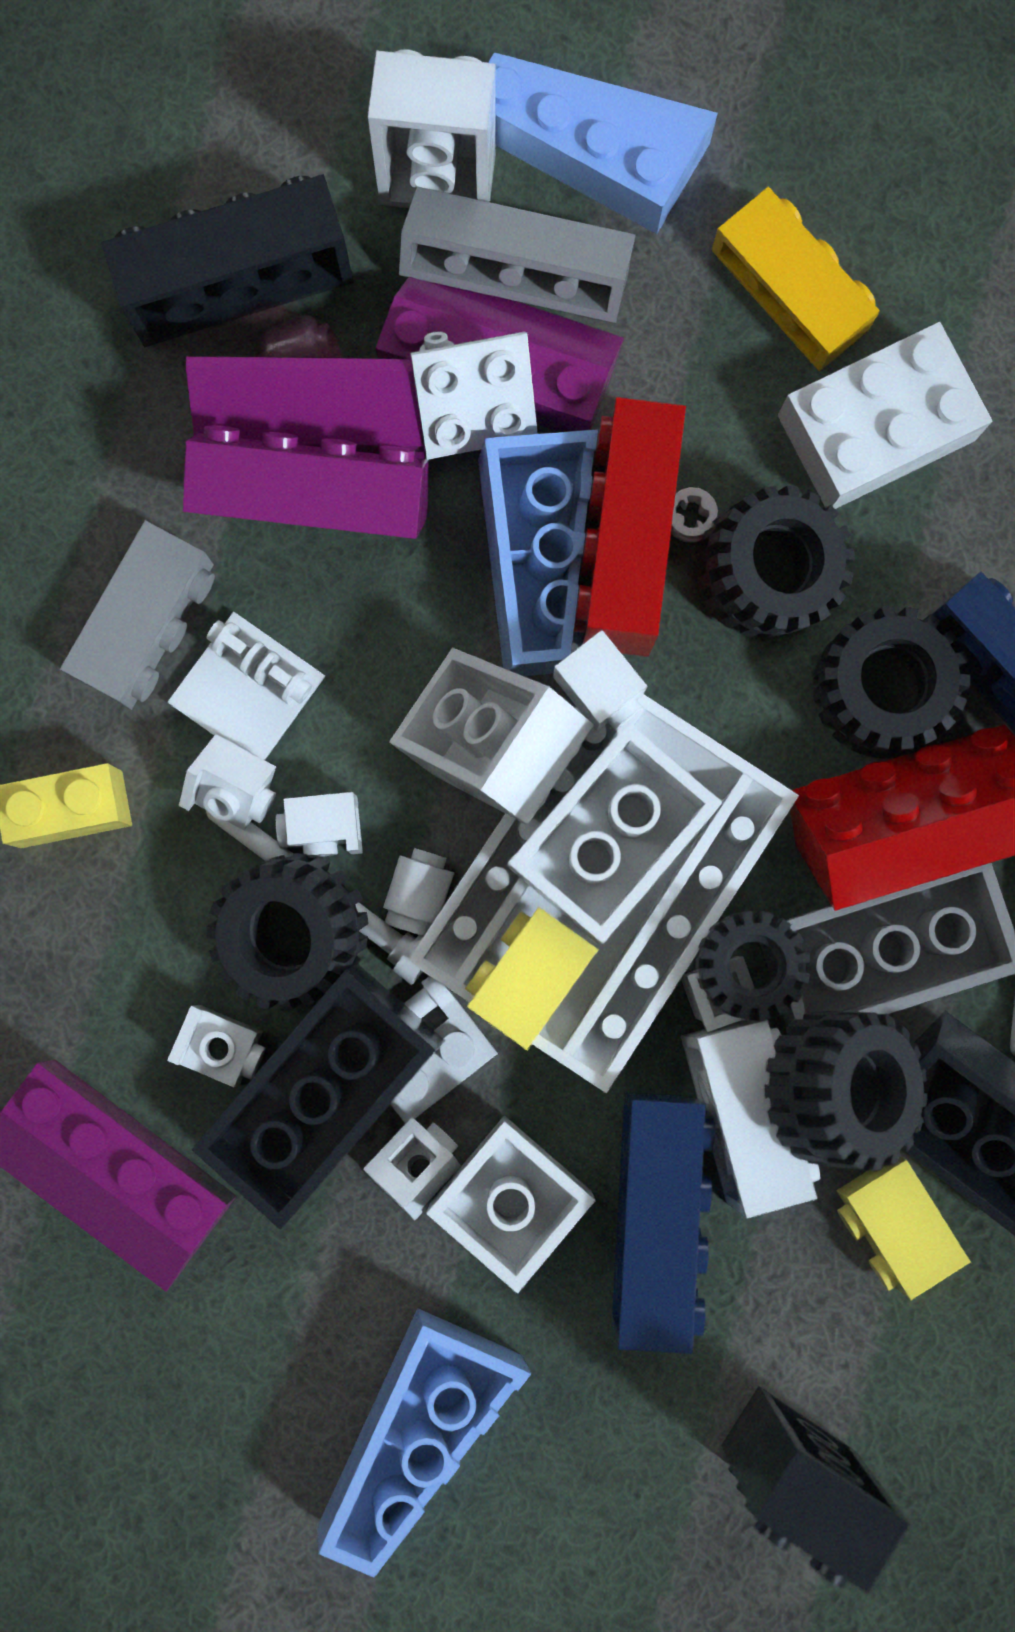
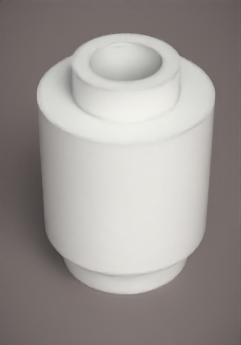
[383,848,454,936]

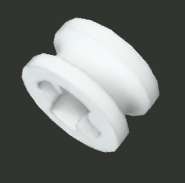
[671,487,718,543]

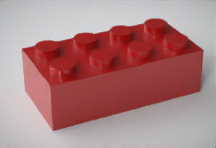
[574,397,686,657]
[790,725,1015,911]

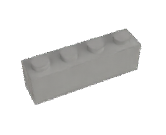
[399,187,636,323]

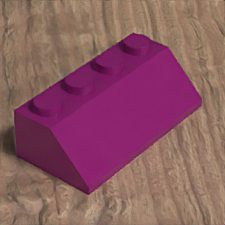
[376,277,624,432]
[186,357,425,459]
[183,425,428,539]
[0,1059,237,1292]

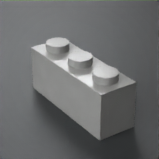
[60,520,214,710]

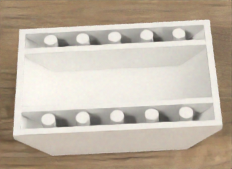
[408,694,799,1093]

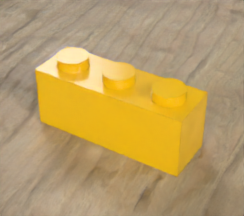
[712,186,880,372]

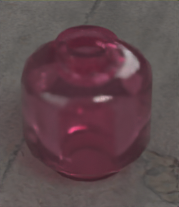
[255,315,342,358]

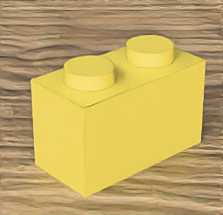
[0,763,132,848]
[465,907,598,1050]
[836,1157,971,1300]

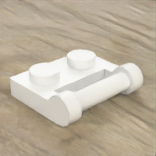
[391,976,498,1124]

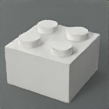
[426,1116,596,1294]

